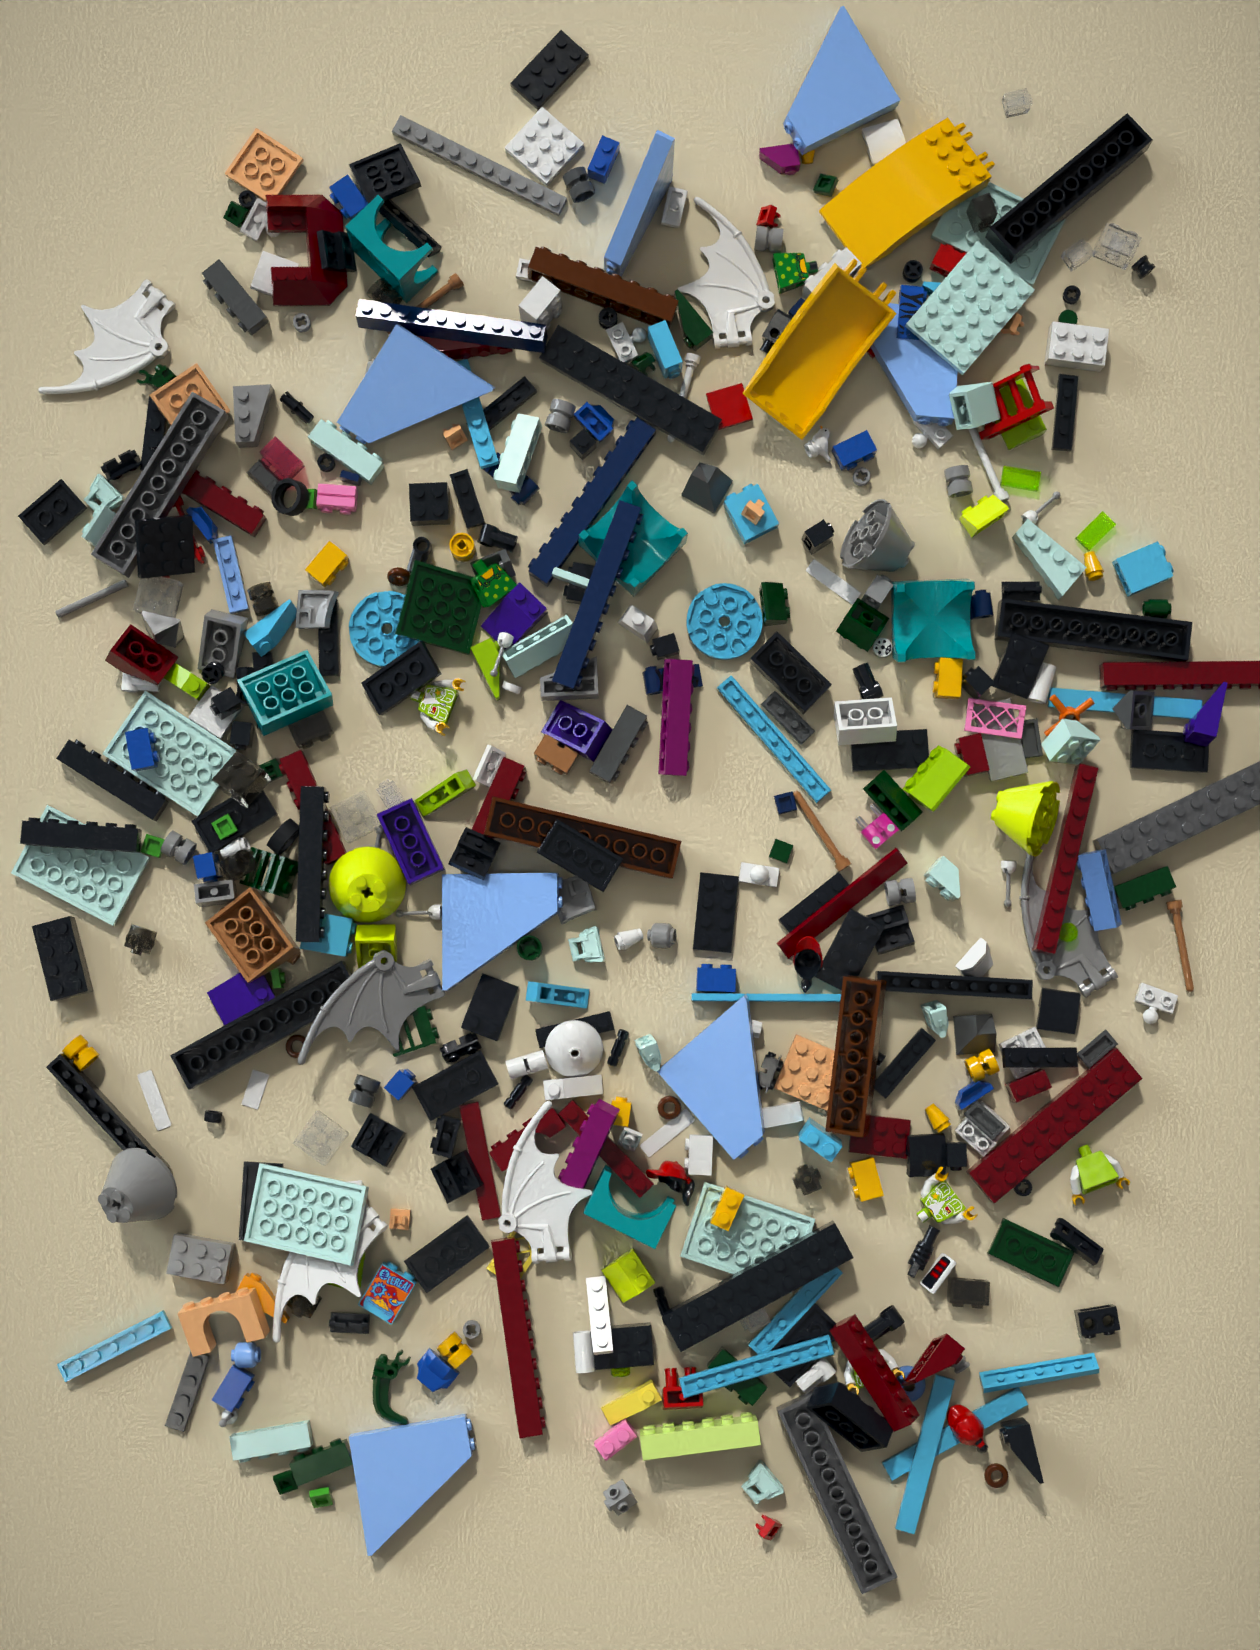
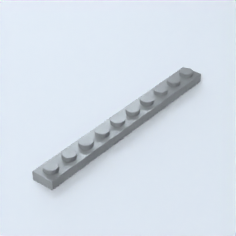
[392,115,567,217]

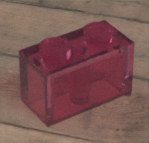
[259,436,305,480]

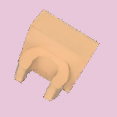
[1000,313,1024,335]
[442,424,468,450]
[741,499,765,525]
[389,1208,411,1230]

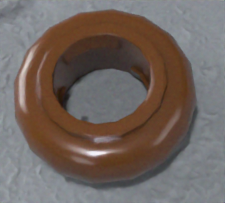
[387,567,410,586]
[286,1035,306,1058]
[657,1096,681,1120]
[984,1463,1009,1488]

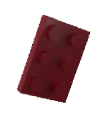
[848,1115,911,1159]

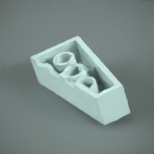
[1012,519,1087,600]

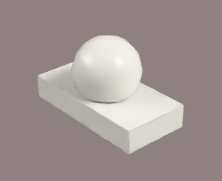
[738,862,779,887]

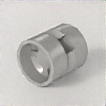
[754,226,783,253]
[545,399,576,433]
[944,465,973,498]
[160,830,197,865]
[885,878,916,906]

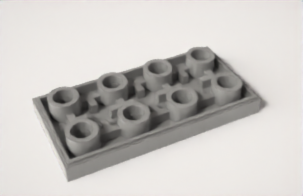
[973,699,1028,782]

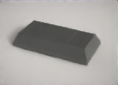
[246,459,281,496]
[1021,718,1043,758]
[1077,1029,1118,1069]
[964,1101,1006,1141]

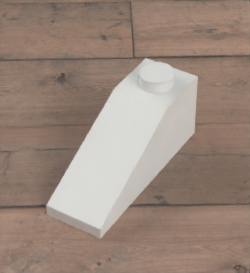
[543,1074,603,1100]

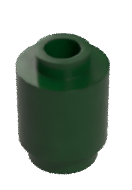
[1142,599,1172,618]

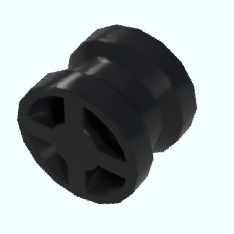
[1131,255,1156,279]
[902,260,923,283]
[599,307,617,330]
[202,661,225,684]

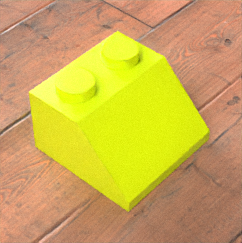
[959,495,1009,537]
[355,924,397,969]
[601,1248,655,1303]

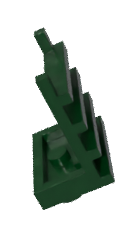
[239,847,298,899]
[393,1006,440,1057]

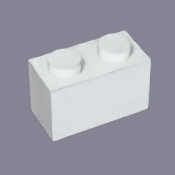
[684,1134,713,1176]

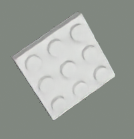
[505,107,584,186]

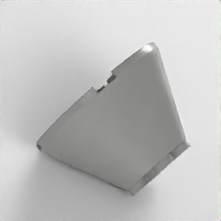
[840,499,915,572]
[98,1148,177,1223]

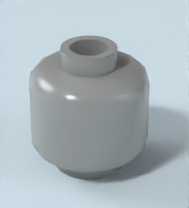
[647,923,677,948]

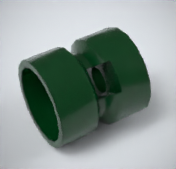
[517,935,543,961]

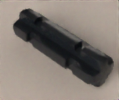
[607,1029,629,1067]
[504,1075,533,1109]
[653,1286,670,1325]

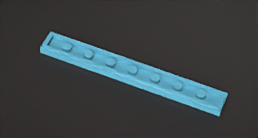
[717,675,831,803]
[1048,688,1202,719]
[691,993,841,1002]
[678,1335,834,1398]
[895,1374,955,1534]
[882,1387,1028,1481]

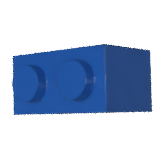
[587,135,620,184]
[329,174,368,220]
[832,430,877,471]
[125,728,160,772]
[193,852,223,883]
[696,964,736,992]
[384,1069,417,1101]
[212,1364,255,1412]

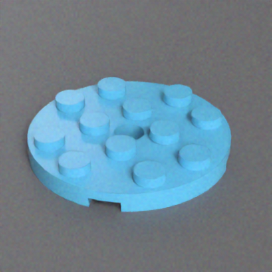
[686,583,763,660]
[349,591,420,667]

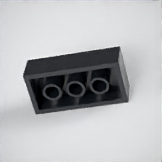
[749,631,832,715]
[32,916,93,1001]
[806,1382,893,1452]

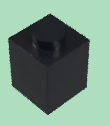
[570,429,597,460]
[650,633,680,660]
[210,687,241,720]
[230,721,255,750]
[946,1142,967,1171]

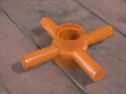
[1044,694,1095,736]

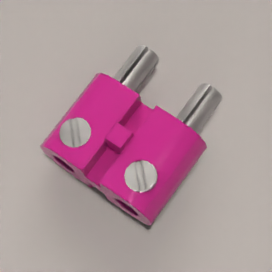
[855,803,899,849]

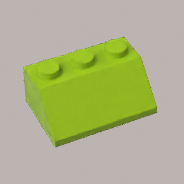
[995,379,1047,450]
[902,745,970,812]

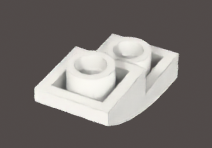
[762,1101,804,1128]
[617,1127,643,1152]

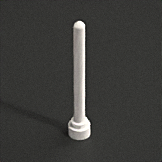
[667,353,701,442]
[968,428,1010,502]

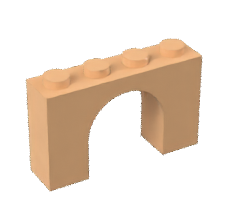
[178,1287,270,1357]

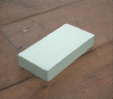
[552,567,590,589]

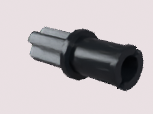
[280,391,314,424]

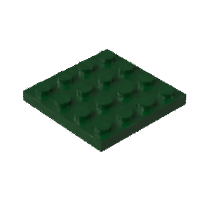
[395,560,482,655]

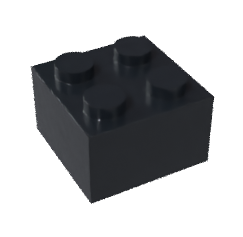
[409,482,450,526]

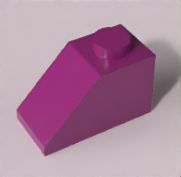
[759,144,800,175]

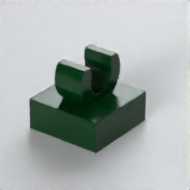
[631,352,656,376]
[258,758,284,783]

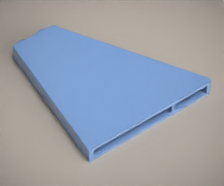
[783,6,900,155]
[604,130,675,276]
[870,303,958,426]
[337,324,495,444]
[442,873,563,991]
[657,994,765,1160]
[349,1414,475,1556]

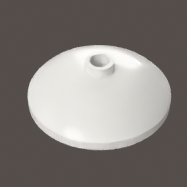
[545,1020,603,1077]

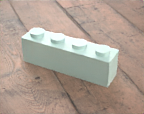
[494,413,542,493]
[308,419,384,485]
[502,615,573,678]
[229,1420,313,1463]

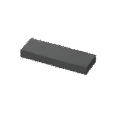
[761,691,815,745]

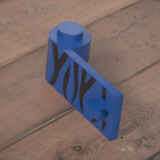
[896,285,927,340]

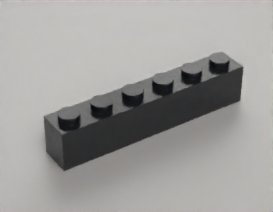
[56,739,169,822]
[20,817,142,853]

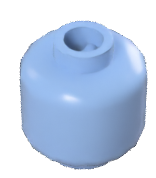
[231,1342,261,1368]

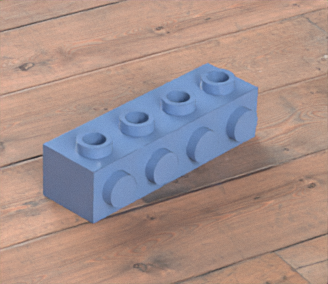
[1077,849,1122,931]

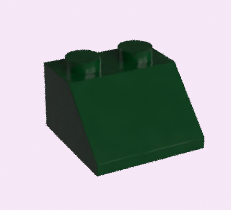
[759,582,790,626]
[836,598,889,652]

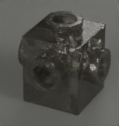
[124,924,157,956]
[792,1164,822,1196]
[287,1295,322,1318]

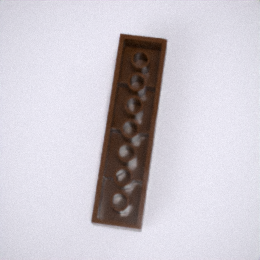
[528,247,679,330]
[825,975,887,1138]

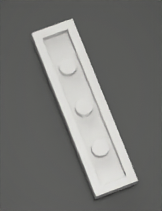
[586,1276,613,1355]

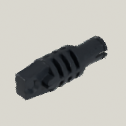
[907,1225,940,1278]

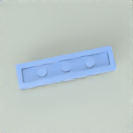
[213,535,249,614]

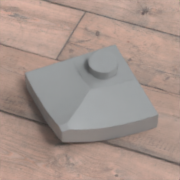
[295,590,339,629]
[558,876,596,924]

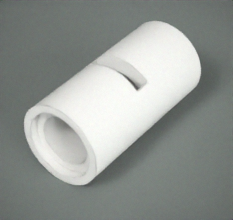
[1027,662,1056,704]
[506,1050,548,1079]
[573,1330,595,1373]

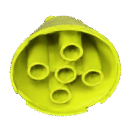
[991,781,1060,857]
[328,846,406,923]

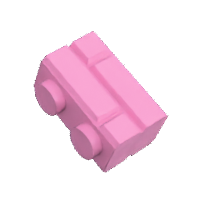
[316,483,358,515]
[594,1418,637,1461]

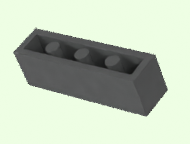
[202,259,269,336]
[589,705,648,784]

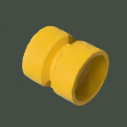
[449,533,476,562]
[62,1035,100,1072]
[964,1049,1000,1083]
[436,1332,473,1369]

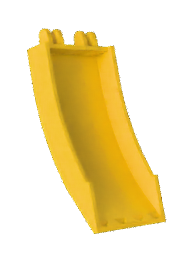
[819,117,995,268]
[743,259,897,440]

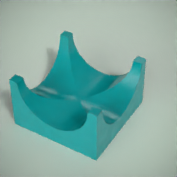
[345,195,439,303]
[578,481,688,597]
[891,579,975,662]
[583,1165,676,1249]

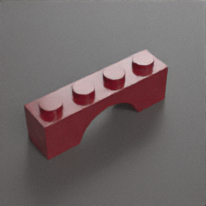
[489,1107,566,1172]

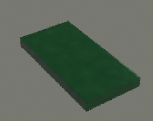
[987,1218,1075,1287]

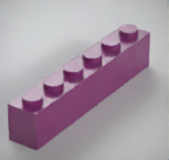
[658,659,694,776]
[558,1099,620,1213]

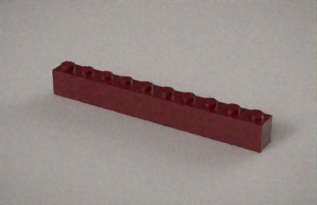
[1099,661,1260,691]
[1032,763,1098,956]
[491,1237,546,1438]

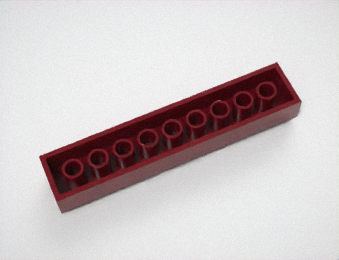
[966,1048,1143,1204]

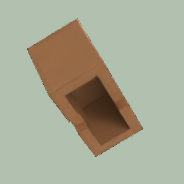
[534,734,579,775]

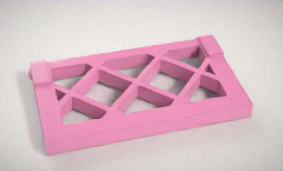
[964,698,1026,739]

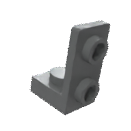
[470,549,516,577]

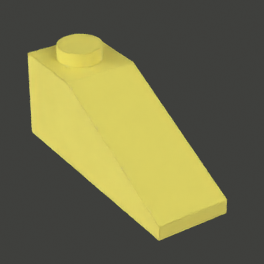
[601,1379,662,1425]

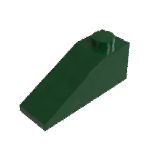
[674,289,713,351]

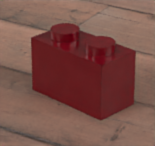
[954,733,990,777]
[1005,1069,1052,1103]

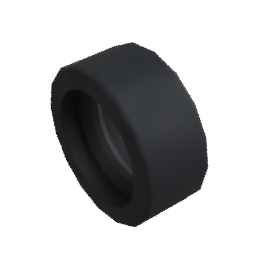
[271,478,309,516]
[267,818,299,855]

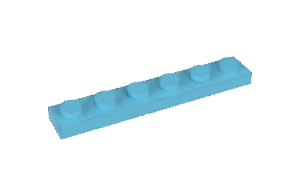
[457,359,499,469]
[748,1267,843,1355]
[57,1310,172,1382]
[979,1353,1099,1393]

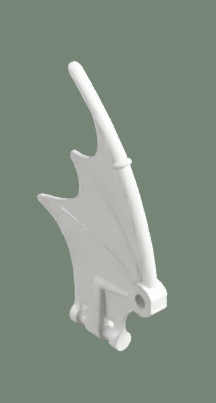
[677,197,775,349]
[38,279,176,394]
[498,1101,593,1264]
[273,1200,388,1343]

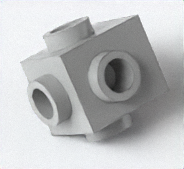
[603,1479,638,1516]

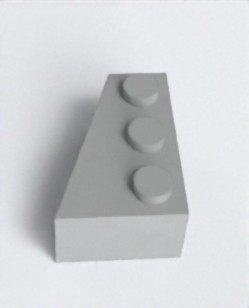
[233,384,274,448]
[540,656,599,701]

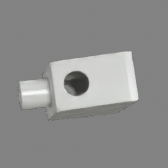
[618,605,658,643]

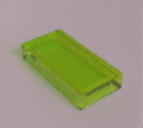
[1000,466,1041,492]
[1075,511,1116,552]

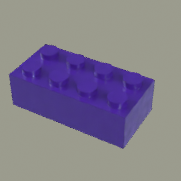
[377,798,445,885]

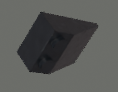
[461,973,518,1041]
[999,1417,1044,1484]

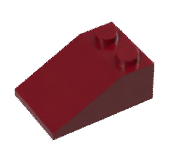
[105,624,179,685]
[901,1333,965,1387]

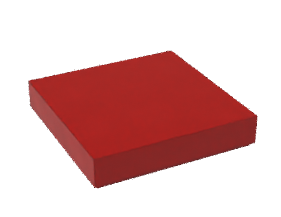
[706,383,753,430]

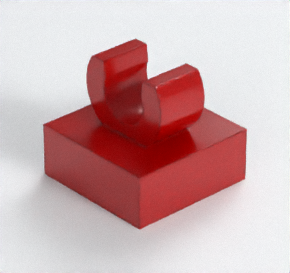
[756,205,781,228]
[755,1515,782,1541]

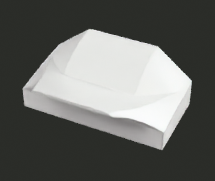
[956,938,993,977]

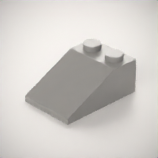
[197,609,248,678]

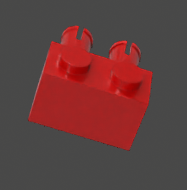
[662,1367,703,1410]

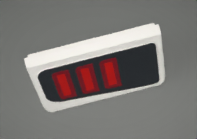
[920,1253,956,1294]

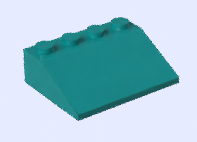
[237,650,333,736]

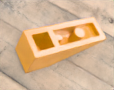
[237,1272,290,1324]

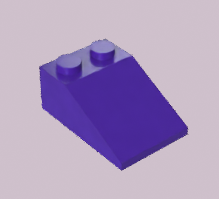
[481,582,548,650]
[1183,682,1227,747]
[541,700,613,762]
[207,973,276,1025]

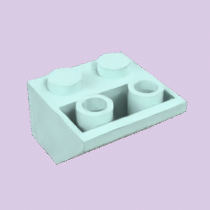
[949,382,1000,430]
[82,504,116,547]
[1041,719,1100,765]
[923,856,960,901]

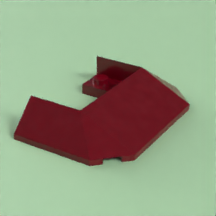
[265,195,348,306]

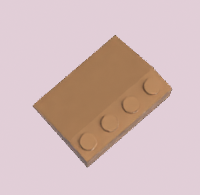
[205,887,300,983]

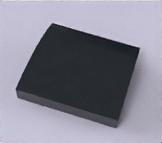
[317,230,357,272]
[448,827,501,880]
[866,905,915,955]
[1036,988,1080,1034]
[351,1113,406,1167]
[905,1133,946,1177]
[431,1150,484,1204]

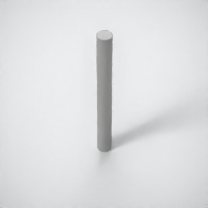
[55,580,128,618]

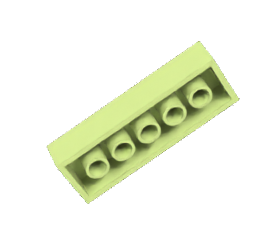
[640,1412,761,1460]

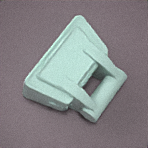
[84,474,125,511]
[568,926,605,963]
[921,1000,949,1038]
[634,1034,661,1072]
[741,1460,784,1504]

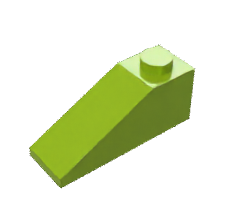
[470,638,500,701]
[164,663,210,701]
[414,769,476,817]

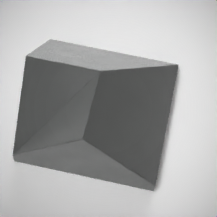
[681,462,733,513]
[142,611,184,648]
[1112,691,1155,730]
[953,1014,997,1055]

